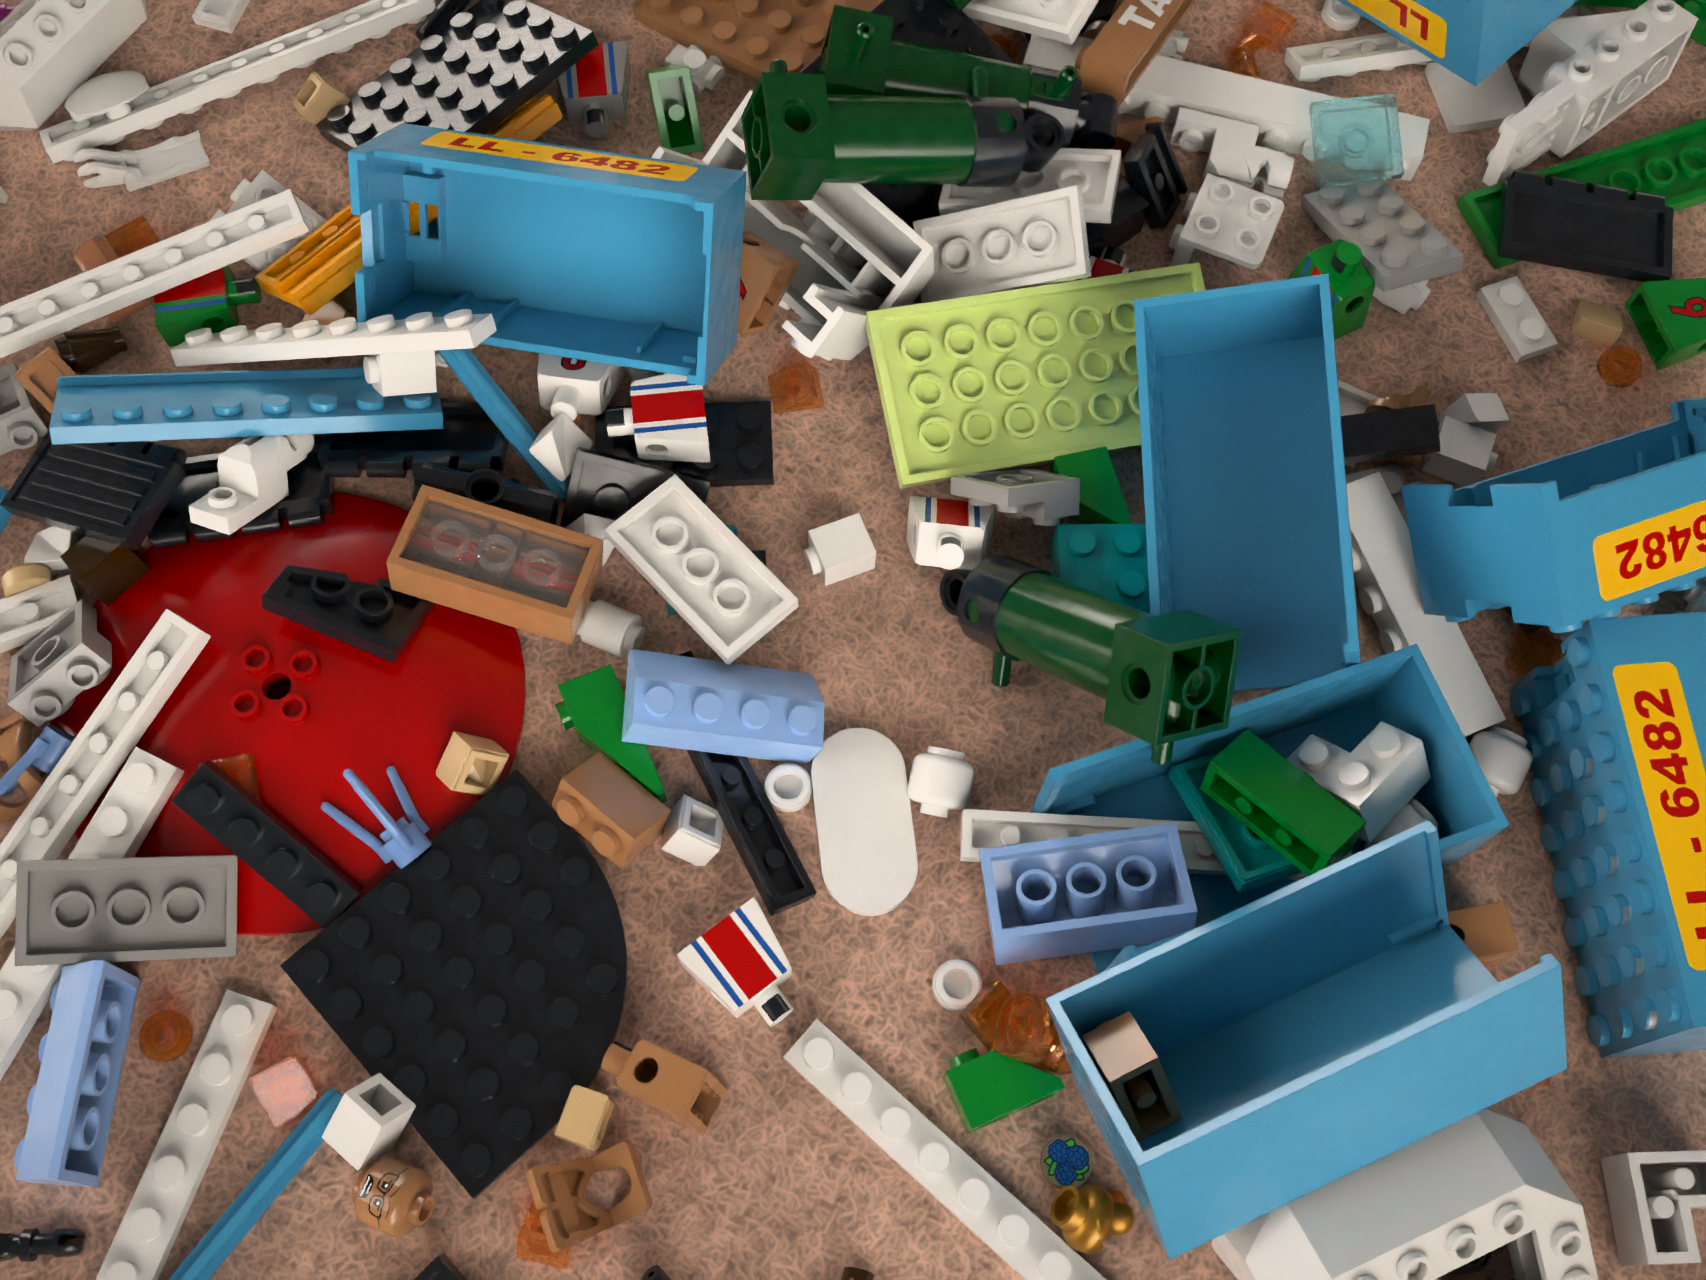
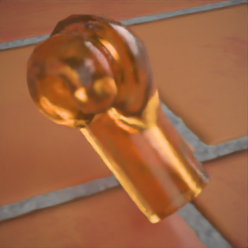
[1228,30,1265,78]

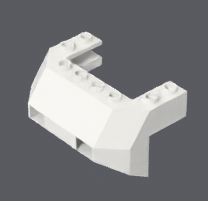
[0,0,147,131]
[651,89,934,361]
[1211,1103,1598,1280]

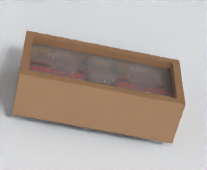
[386,484,604,645]

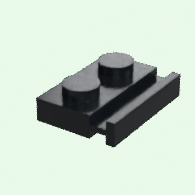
[1123,122,1188,229]

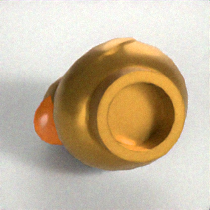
[1050,1184,1135,1254]

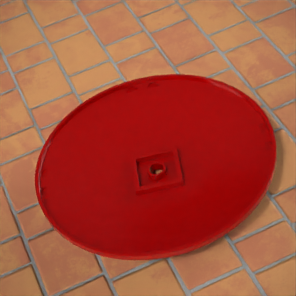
[50,492,526,936]

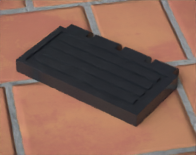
[1497,170,1673,282]
[318,402,509,478]
[0,431,187,550]
[147,438,334,548]

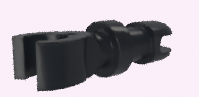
[0,1228,85,1262]

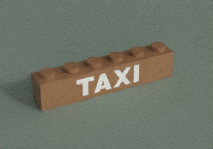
[1075,0,1196,107]

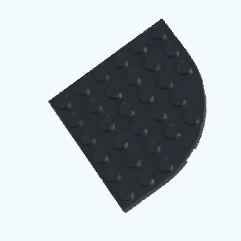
[280,769,628,1199]

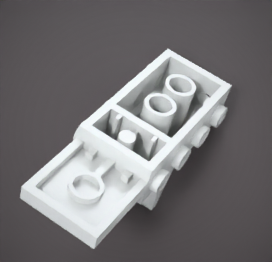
[1482,0,1699,186]

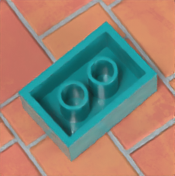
[1050,524,1150,614]

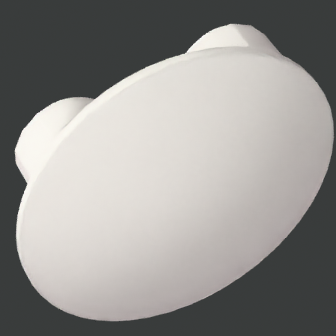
[65,71,149,122]

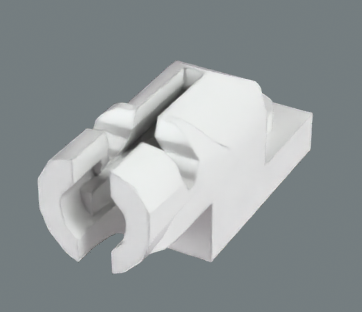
[1170,107,1295,200]
[188,434,314,535]

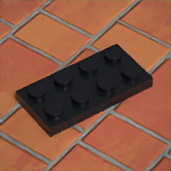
[596,401,774,487]

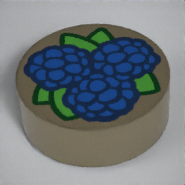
[1040,1135,1093,1189]

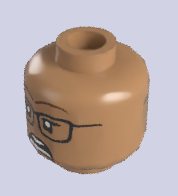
[352,1157,435,1237]

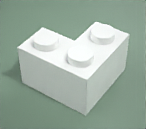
[1286,721,1431,843]
[1600,1150,1706,1266]

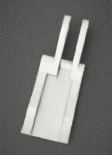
[72,130,210,192]

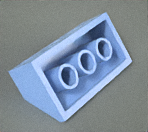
[621,649,825,764]
[979,822,1198,965]
[14,960,141,1187]

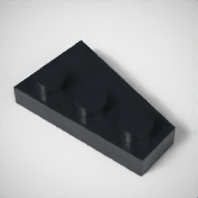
[560,447,710,528]
[262,565,436,663]

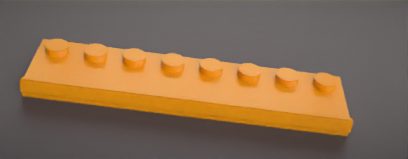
[254,94,562,315]

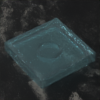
[1309,93,1404,187]

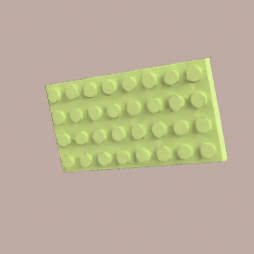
[865,262,1206,489]

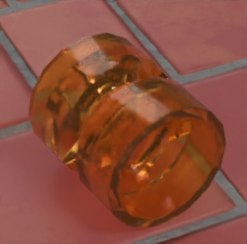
[993,991,1072,1075]

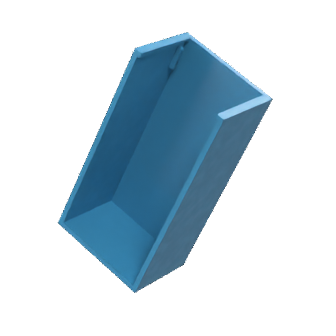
[1134,274,1361,692]
[1031,644,1509,975]
[1046,820,1567,1260]

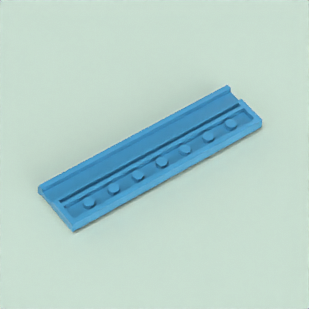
[49,367,443,445]

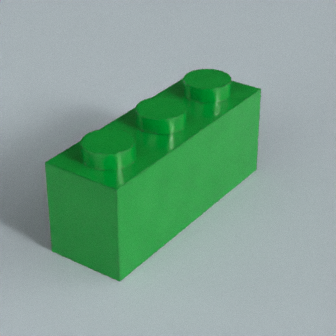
[1200,729,1366,876]

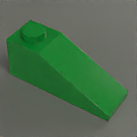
[555,664,667,803]

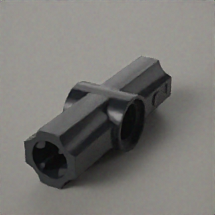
[412,463,560,525]

